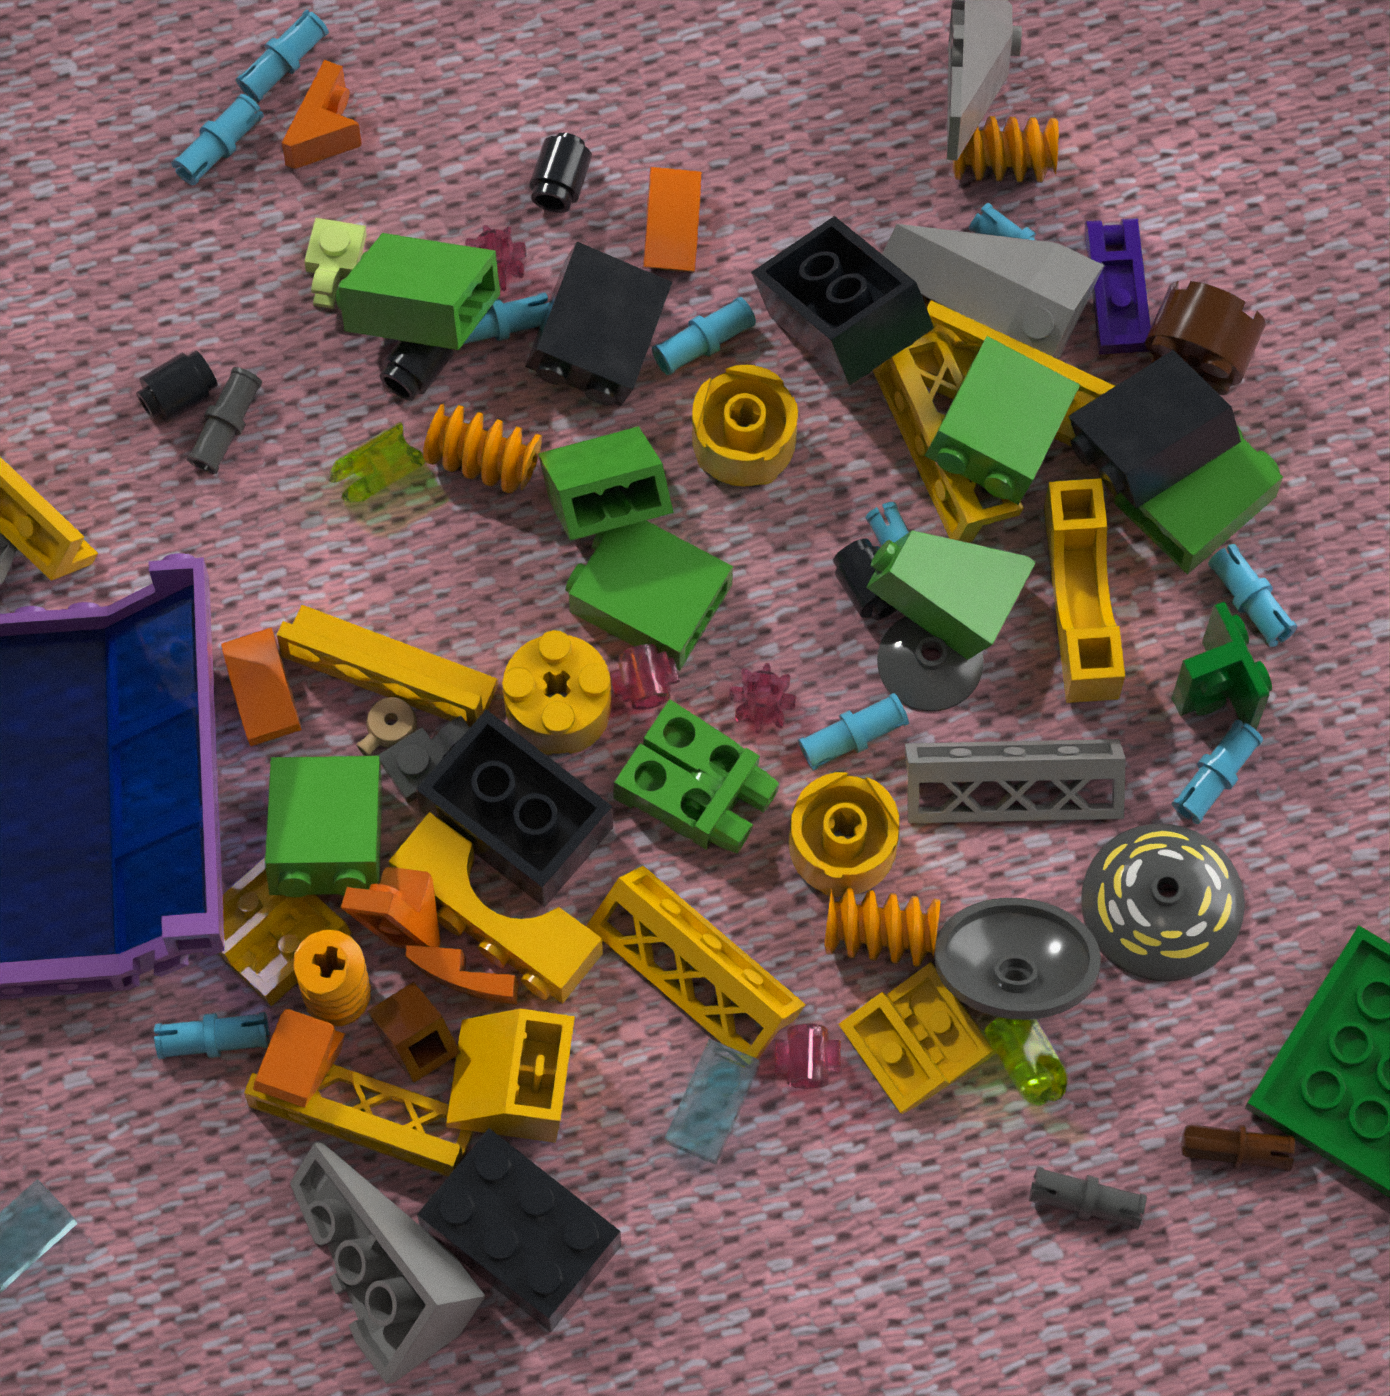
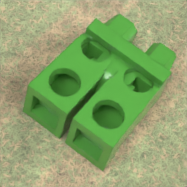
[613,699,779,854]

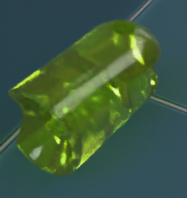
[329,422,425,503]
[984,1018,1068,1106]

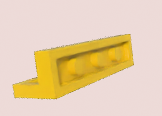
[911,300,1115,447]
[873,330,1024,543]
[0,457,98,581]
[276,605,498,727]
[586,866,806,1067]
[244,1064,474,1177]

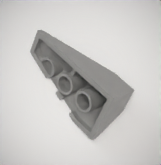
[947,0,1022,160]
[882,224,1105,359]
[290,1142,485,1384]

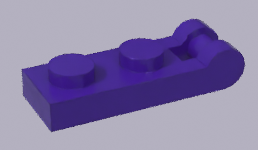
[1084,218,1151,355]

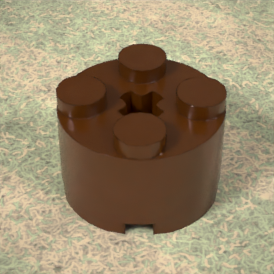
[1145,281,1266,395]

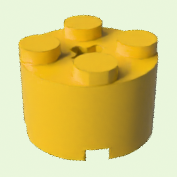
[692,365,798,486]
[502,630,611,755]
[789,772,900,897]

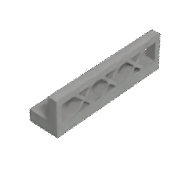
[905,739,1126,823]

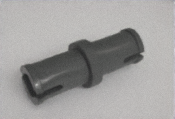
[187,367,262,474]
[1029,1166,1147,1230]

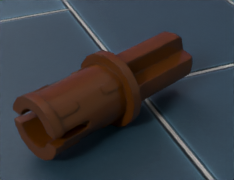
[1181,1124,1295,1172]

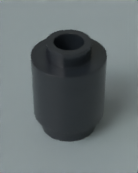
[529,133,592,213]
[379,340,454,401]
[136,350,218,423]
[833,538,897,620]

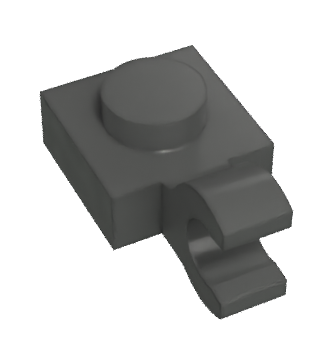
[377,716,470,804]

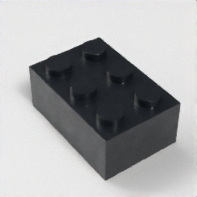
[751,216,934,386]
[416,709,613,908]
[417,1128,621,1333]

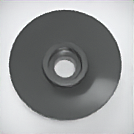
[877,616,984,711]

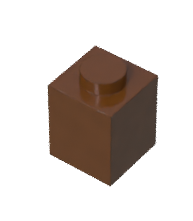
[367,981,460,1083]

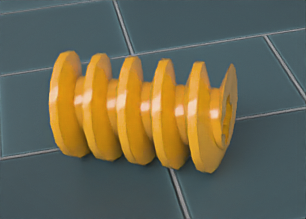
[953,116,1059,183]
[423,403,542,494]
[824,887,941,967]
[293,930,371,1027]

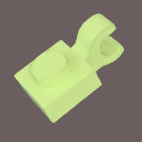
[304,218,367,309]

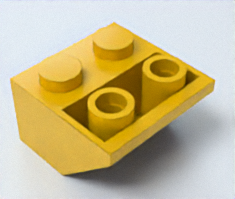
[446,1008,575,1143]

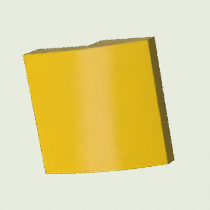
[203,857,351,1006]
[838,962,997,1114]

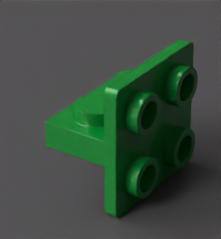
[1171,602,1272,730]

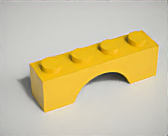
[1044,478,1126,703]
[389,812,603,1004]

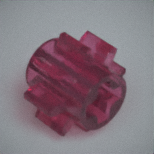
[465,225,526,291]
[609,644,680,710]
[729,663,796,734]
[775,1024,841,1089]

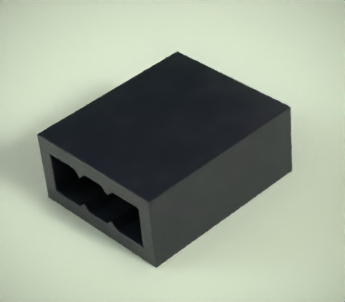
[525,242,672,406]
[1069,350,1241,509]

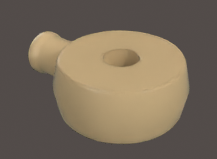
[356,697,417,756]

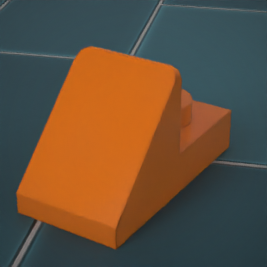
[281,60,362,169]
[341,867,440,949]
[253,1009,345,1108]

